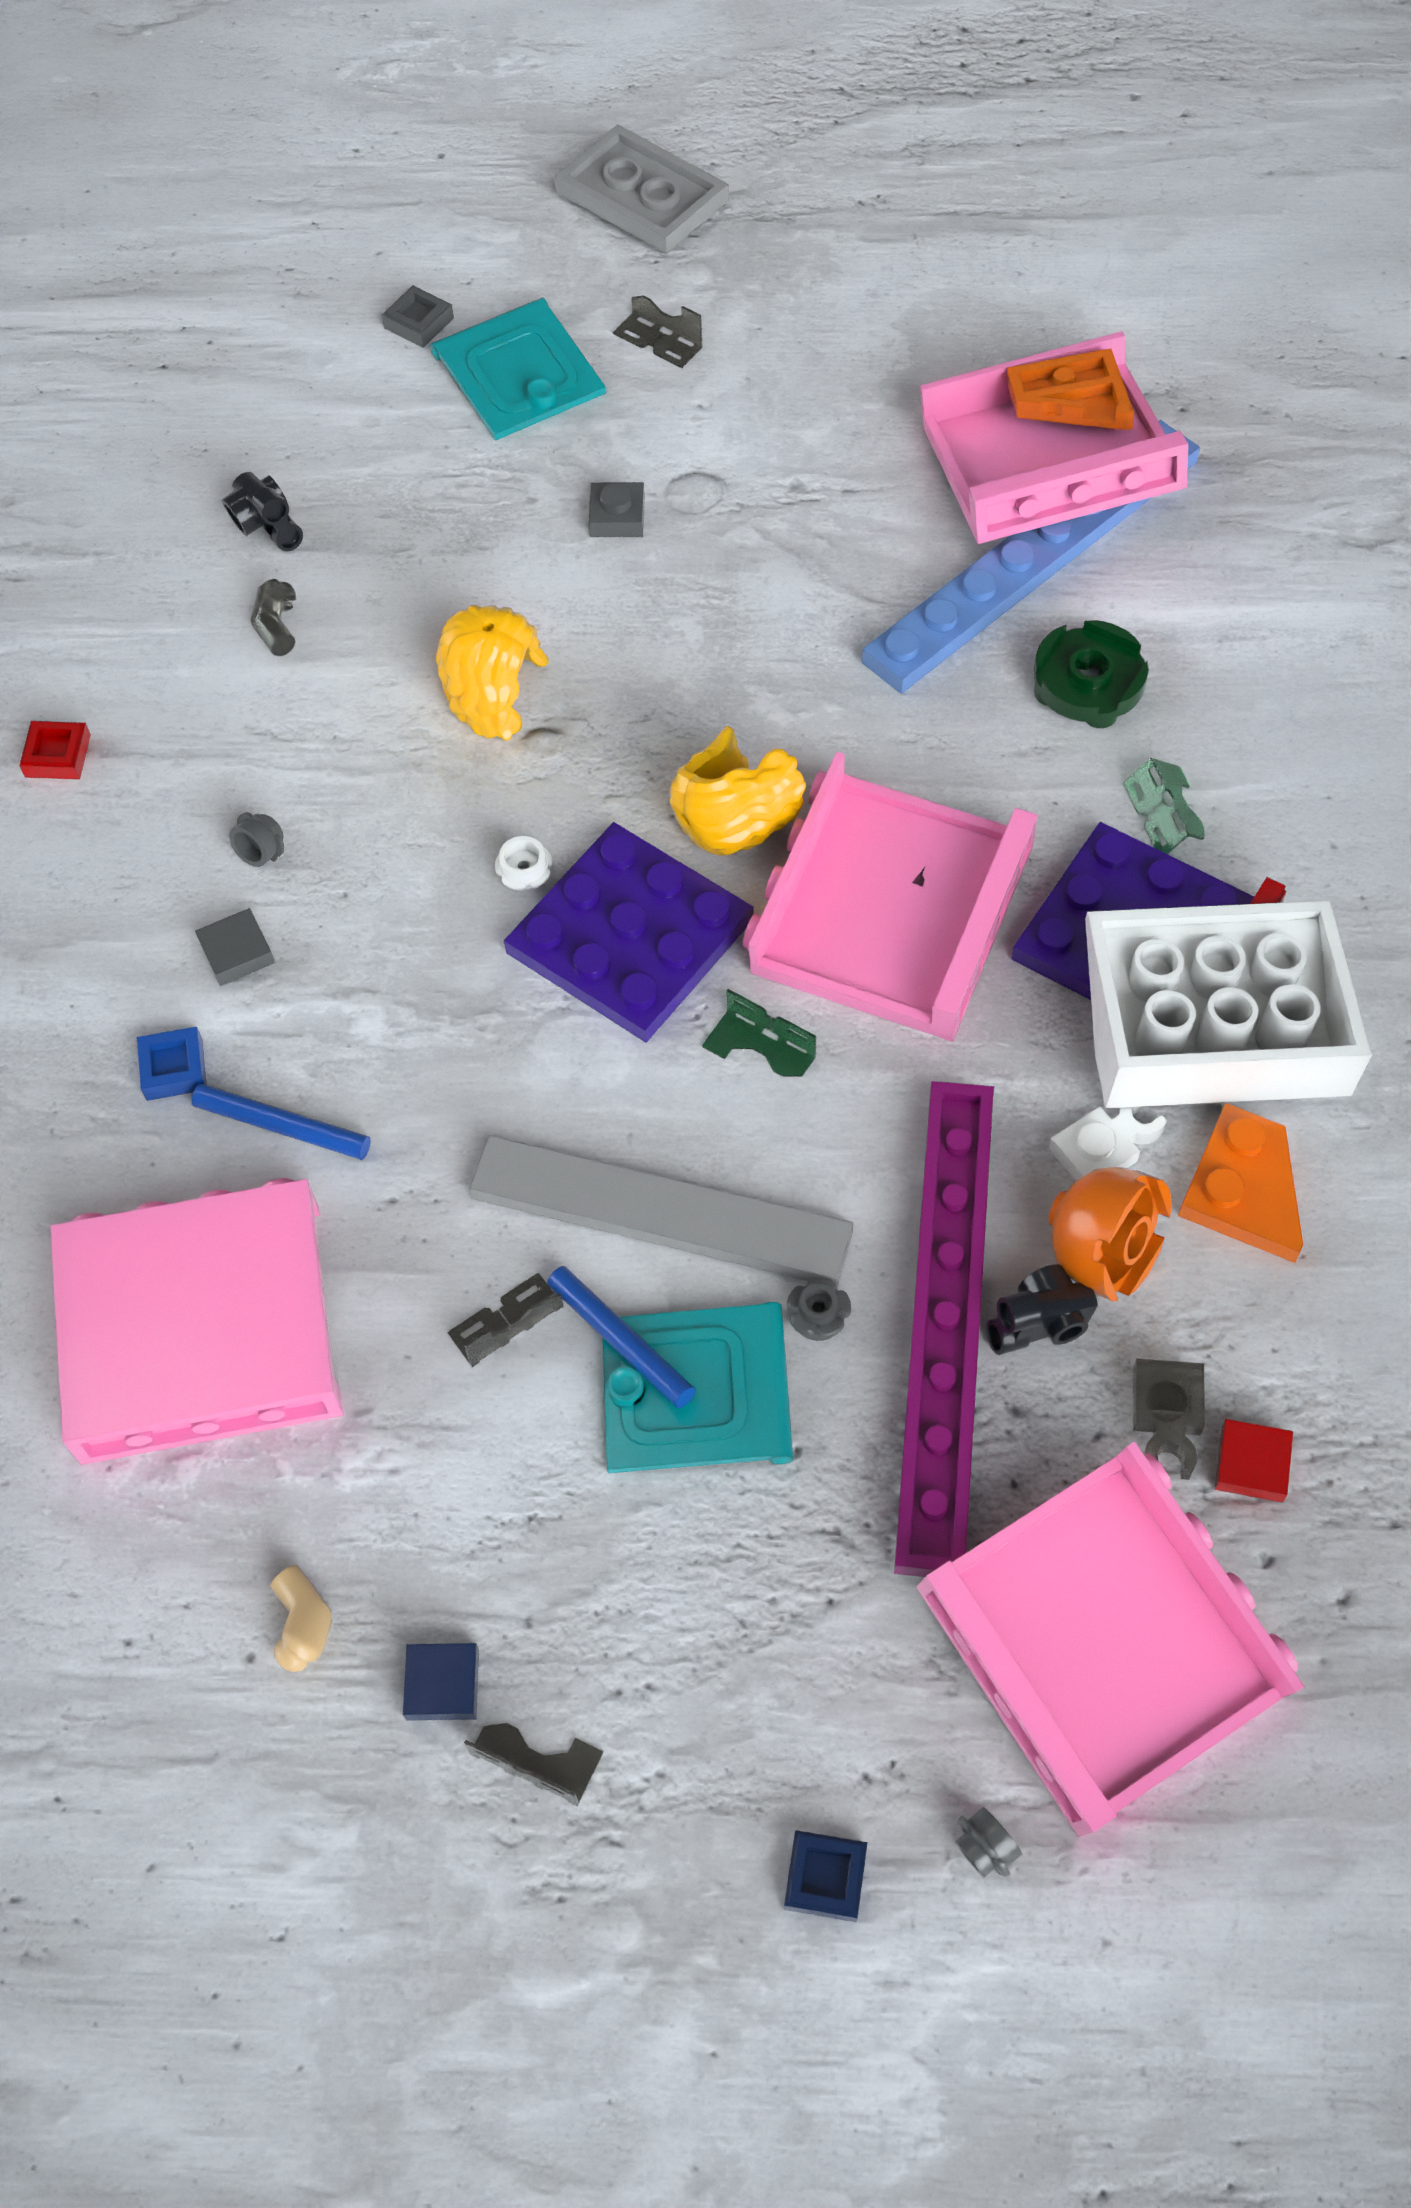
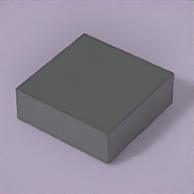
[382,285,454,348]
[195,908,275,986]

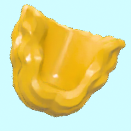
[436,605,549,741]
[670,726,806,856]

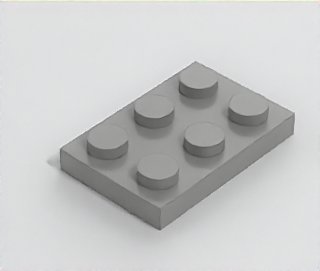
[554,124,729,254]

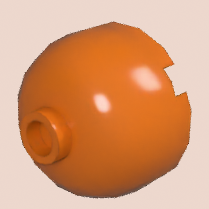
[1049,1167,1172,1302]

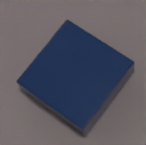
[403,1643,479,1721]
[784,1830,868,1922]

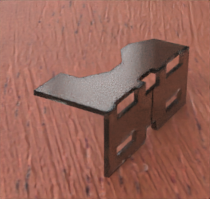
[613,295,702,368]
[447,1273,564,1367]
[464,1723,604,1807]

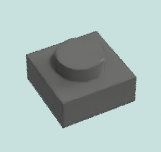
[589,482,645,537]

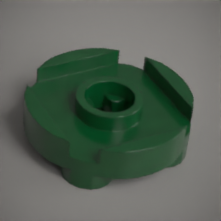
[1034,620,1149,728]

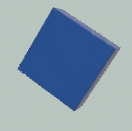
[137,1027,207,1101]

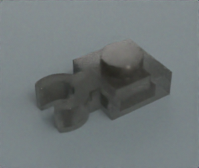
[1133,1359,1205,1480]

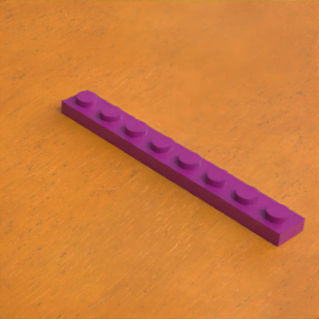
[894,1081,994,1577]

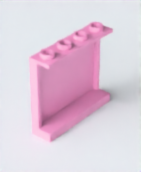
[920,331,1188,544]
[743,752,1038,1042]
[50,1178,344,1465]
[916,1442,1305,1837]

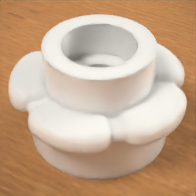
[495,836,552,891]

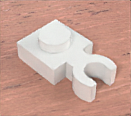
[1048,1106,1167,1181]

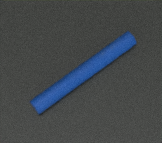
[192,1083,371,1160]
[547,1266,696,1408]

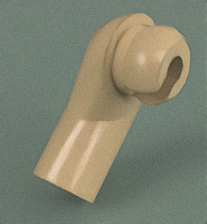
[270,1565,332,1672]

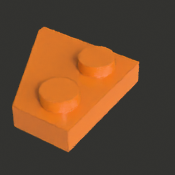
[1007,348,1134,430]
[1178,1103,1303,1263]

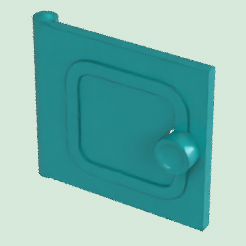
[430,297,606,441]
[602,1302,793,1473]

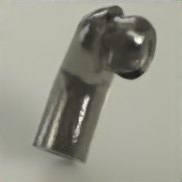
[250,579,296,656]

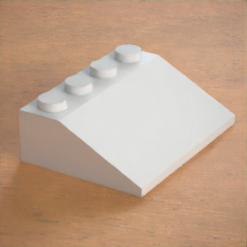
[1085,901,1372,1108]

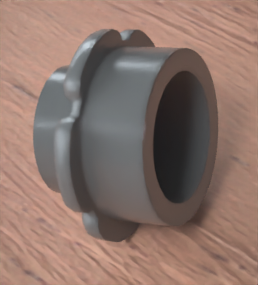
[229,812,284,867]
[787,1278,851,1341]
[955,1807,1022,1878]

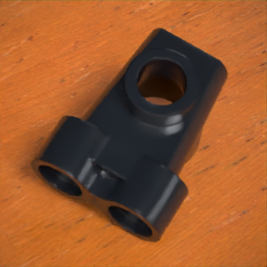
[221,472,303,551]
[986,1264,1098,1355]

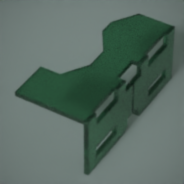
[1123,758,1204,854]
[702,989,817,1077]

